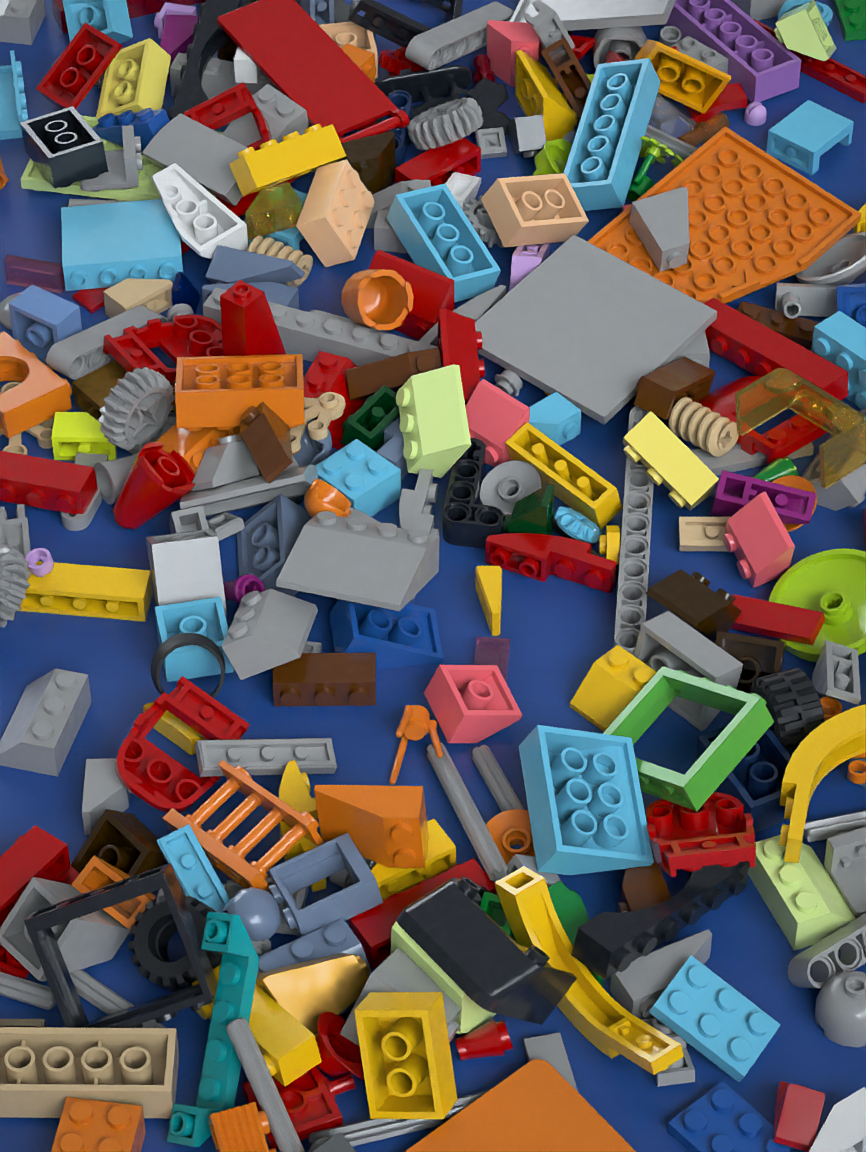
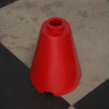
[113,442,195,529]

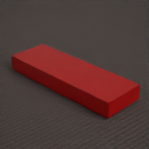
[731,594,826,645]

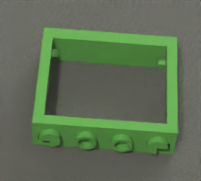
[603,666,774,811]

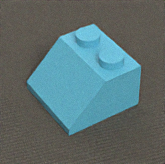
[63,0,133,44]

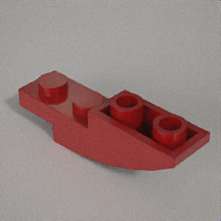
[485,533,616,593]

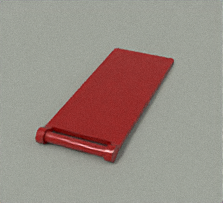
[217,0,410,143]

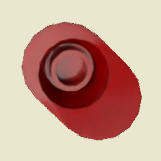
[315,1011,365,1081]

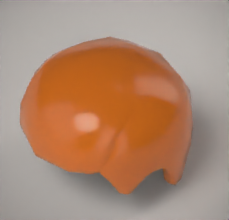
[304,478,352,518]

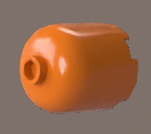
[341,269,414,330]

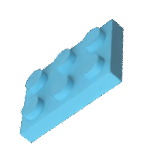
[649,955,781,1082]

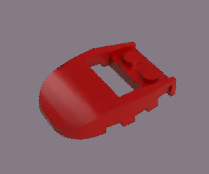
[184,82,272,151]
[103,314,223,390]
[698,376,826,464]
[115,676,250,813]
[646,792,756,877]

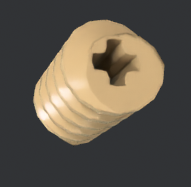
[247,235,313,287]
[669,397,739,457]

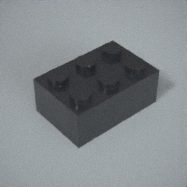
[20,106,108,188]

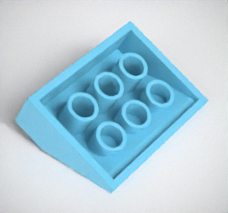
[519,725,654,875]

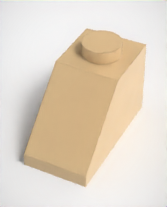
[103,278,174,318]

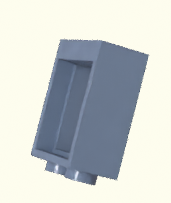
[268,833,383,937]

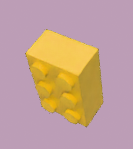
[354,992,458,1119]

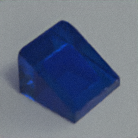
[171,272,201,315]

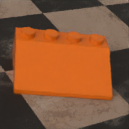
[175,354,305,431]

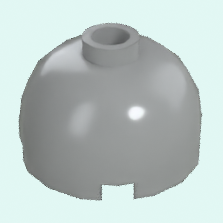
[815,970,866,1047]

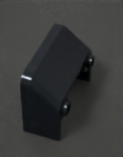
[396,876,577,1025]

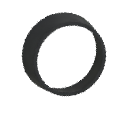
[151,633,225,698]

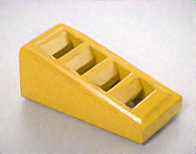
[475,566,502,636]

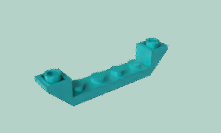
[167,911,260,1148]

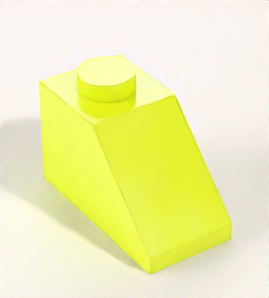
[51,412,117,461]

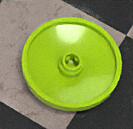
[769,548,866,662]

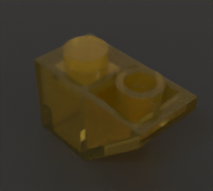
[245,182,302,240]

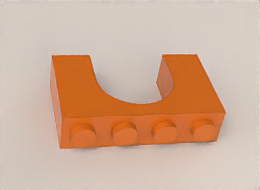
[0,331,72,439]

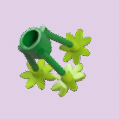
[627,136,683,202]

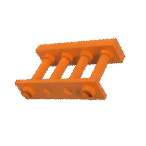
[163,760,324,893]

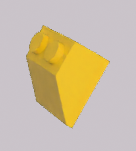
[570,645,657,732]

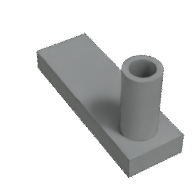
[775,283,837,318]

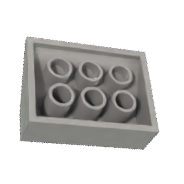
[276,511,440,611]

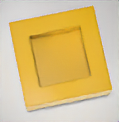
[599,525,620,564]

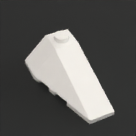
[152,163,249,259]

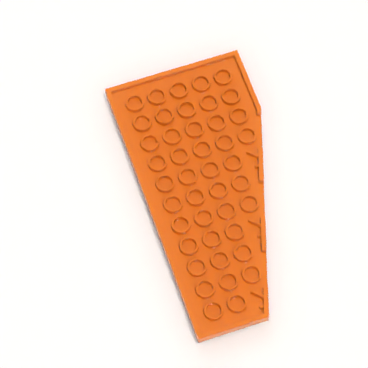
[587,126,862,304]

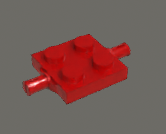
[242,1065,356,1150]

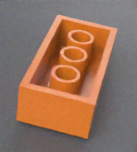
[51,1097,146,1152]

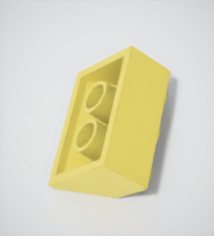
[96,38,171,118]
[623,411,719,511]

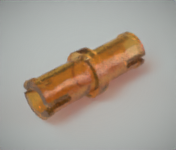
[677,112,730,147]

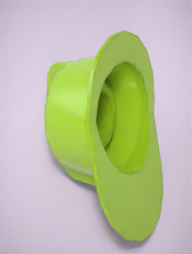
[532,139,572,176]

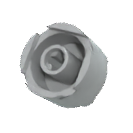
[593,26,647,69]

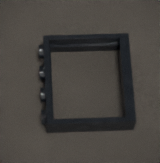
[348,0,463,67]
[24,863,218,1028]

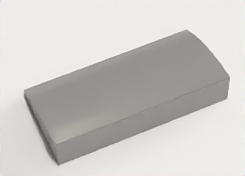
[142,114,248,206]
[180,464,318,517]

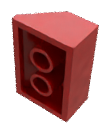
[36,22,123,110]
[369,249,454,340]
[437,309,485,406]
[303,351,366,449]

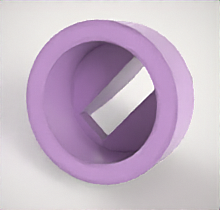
[744,102,767,126]
[25,548,54,577]

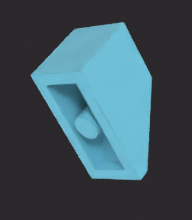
[529,391,581,446]

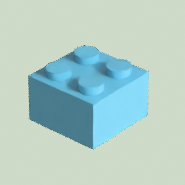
[315,439,401,517]
[155,597,234,682]

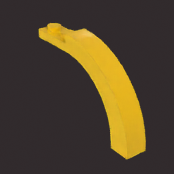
[779,704,866,864]
[494,866,684,1075]

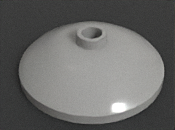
[795,232,866,286]

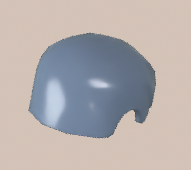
[293,419,332,467]
[223,887,281,941]

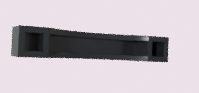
[167,0,242,121]
[571,861,749,980]

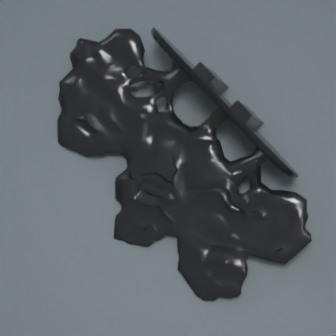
[374,65,512,146]

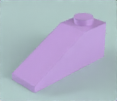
[510,243,550,291]

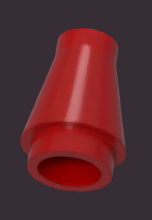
[455,1019,513,1061]

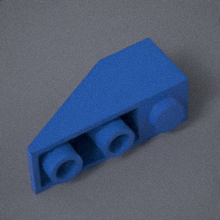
[92,108,170,155]

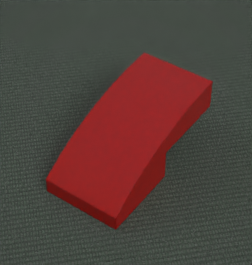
[685,82,747,124]

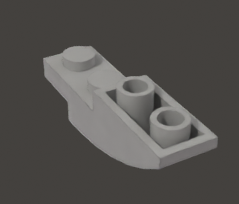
[399,469,439,535]

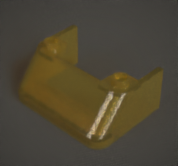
[735,368,866,489]

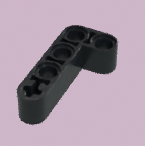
[443,438,503,549]

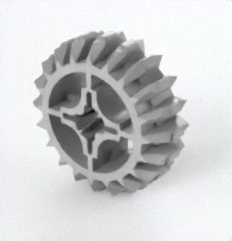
[407,98,484,150]
[98,367,175,451]
[0,543,31,628]

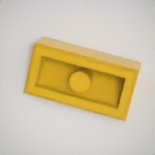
[143,702,208,756]

